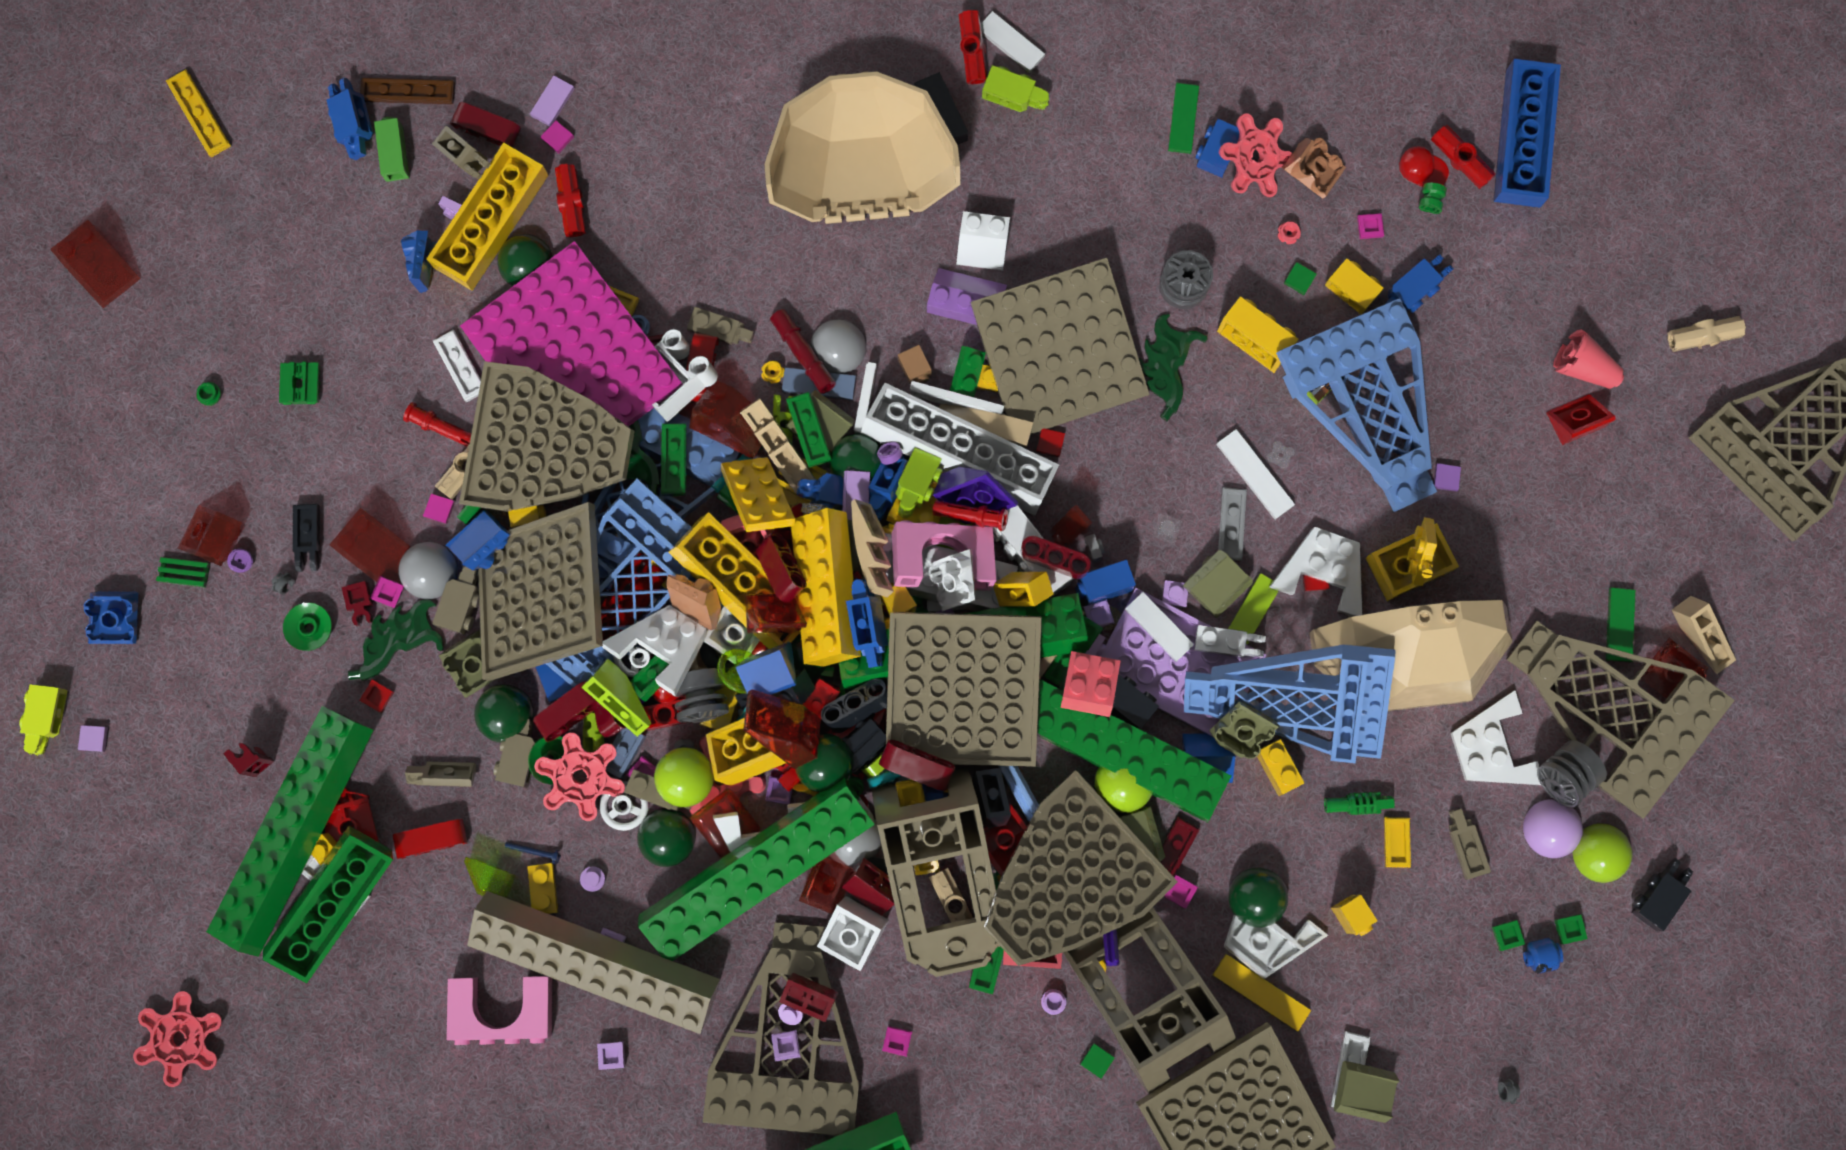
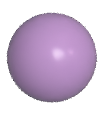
[1523,799,1583,858]

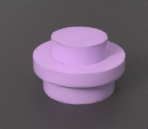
[580,867,605,892]
[1041,989,1066,1015]
[778,1004,803,1025]

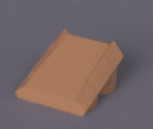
[1282,138,1346,199]
[667,575,721,630]

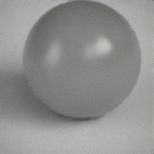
[810,319,866,374]
[399,542,458,599]
[829,817,881,868]

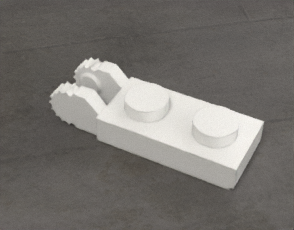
[1194,625,1266,658]

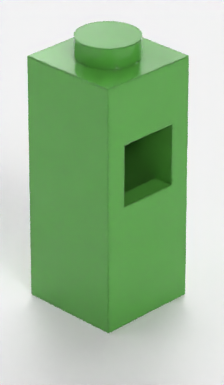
[374,117,409,182]

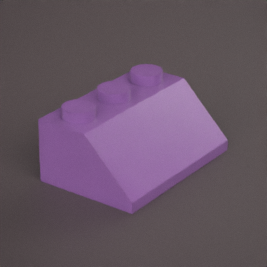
[927,268,1007,325]

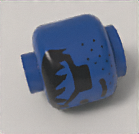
[1523,938,1564,974]

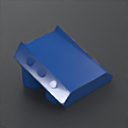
[401,230,436,293]
[445,508,511,570]
[84,591,139,644]

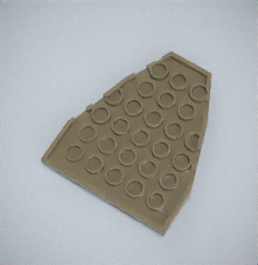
[459,361,634,511]
[984,770,1178,966]

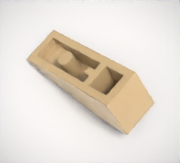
[1672,596,1736,674]

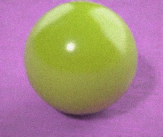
[654,747,714,807]
[1095,767,1152,813]
[1573,823,1633,883]

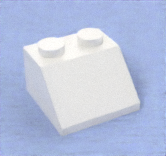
[956,211,1010,271]
[704,606,760,666]
[817,896,889,971]

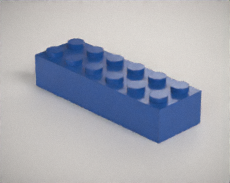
[1494,59,1561,208]

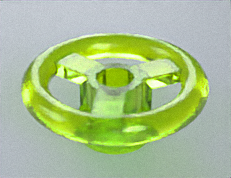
[717,649,753,694]

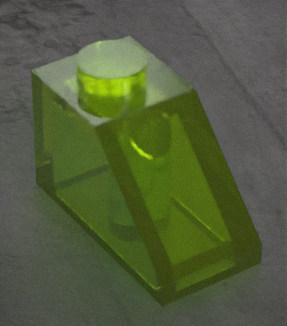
[464,857,516,898]

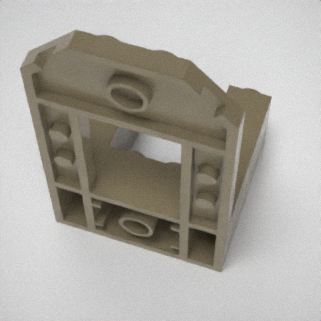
[871,767,1000,977]
[1063,907,1237,1094]

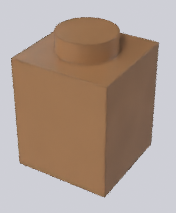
[898,345,932,385]

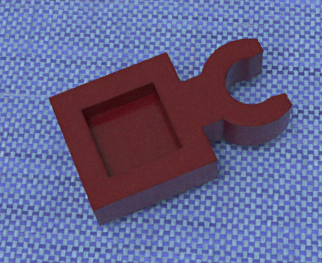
[341,581,373,627]

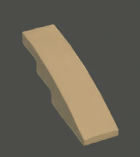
[740,398,816,494]
[939,403,1033,447]
[851,499,894,597]

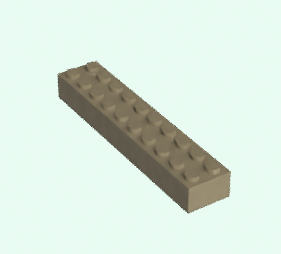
[467,891,720,1034]

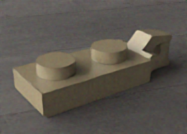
[687,307,754,345]
[405,762,477,787]
[624,769,692,811]
[1448,809,1491,880]

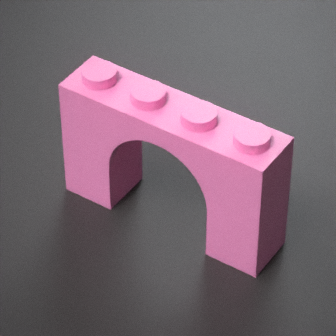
[891,520,996,591]
[447,976,552,1045]

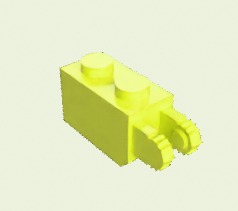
[19,684,68,756]

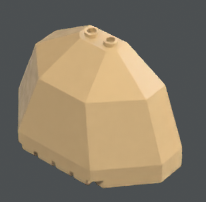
[765,72,960,224]
[1309,600,1513,711]

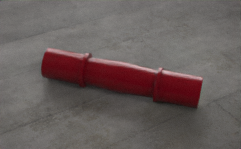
[770,309,836,394]

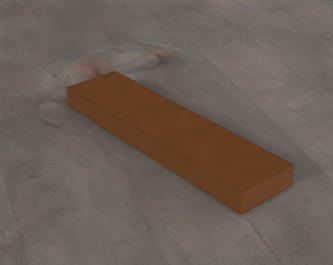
[360,78,455,104]

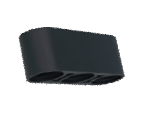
[821,679,888,733]

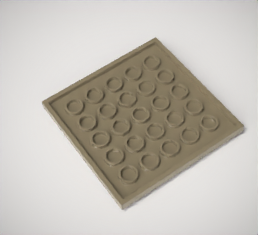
[970,258,1150,434]
[478,502,603,681]
[886,612,1041,767]
[1136,1022,1336,1150]

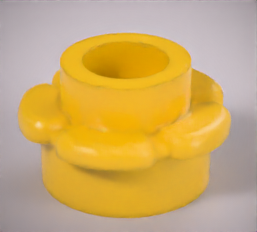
[761,361,784,384]

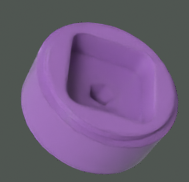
[877,442,903,465]
[227,549,253,573]

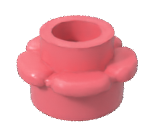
[1278,222,1301,244]

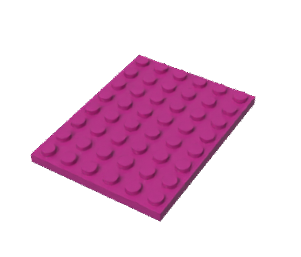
[460,241,683,427]

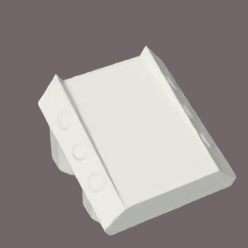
[928,549,975,611]

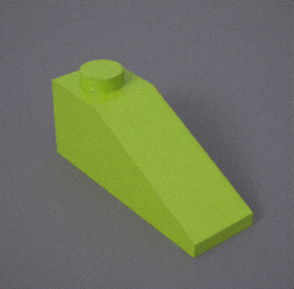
[582,659,651,737]

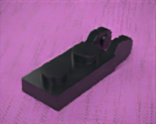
[293,504,320,572]

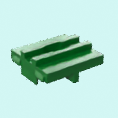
[279,362,320,405]

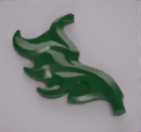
[1139,314,1208,422]
[626,420,660,495]
[348,600,444,681]

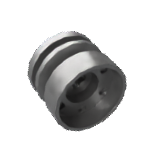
[1159,250,1213,309]
[673,668,729,723]
[1537,740,1607,807]

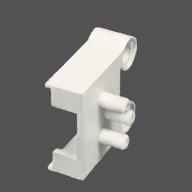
[652,329,718,422]

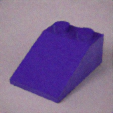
[933,467,1018,525]

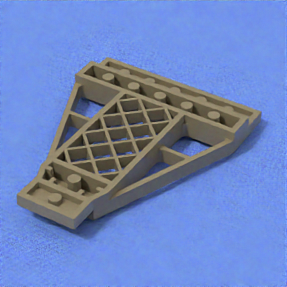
[1688,357,1846,542]
[1506,621,1735,819]
[703,922,859,1135]

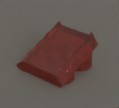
[1640,637,1709,699]
[690,788,760,858]

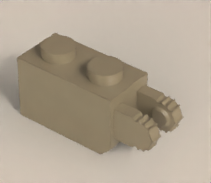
[432,126,491,180]
[432,566,480,635]
[493,719,536,788]

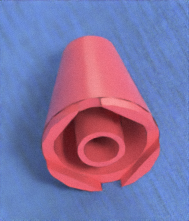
[1553,329,1624,389]

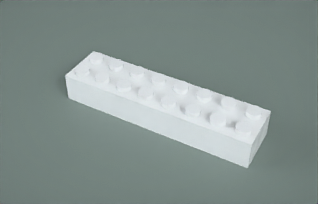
[861,383,1059,515]

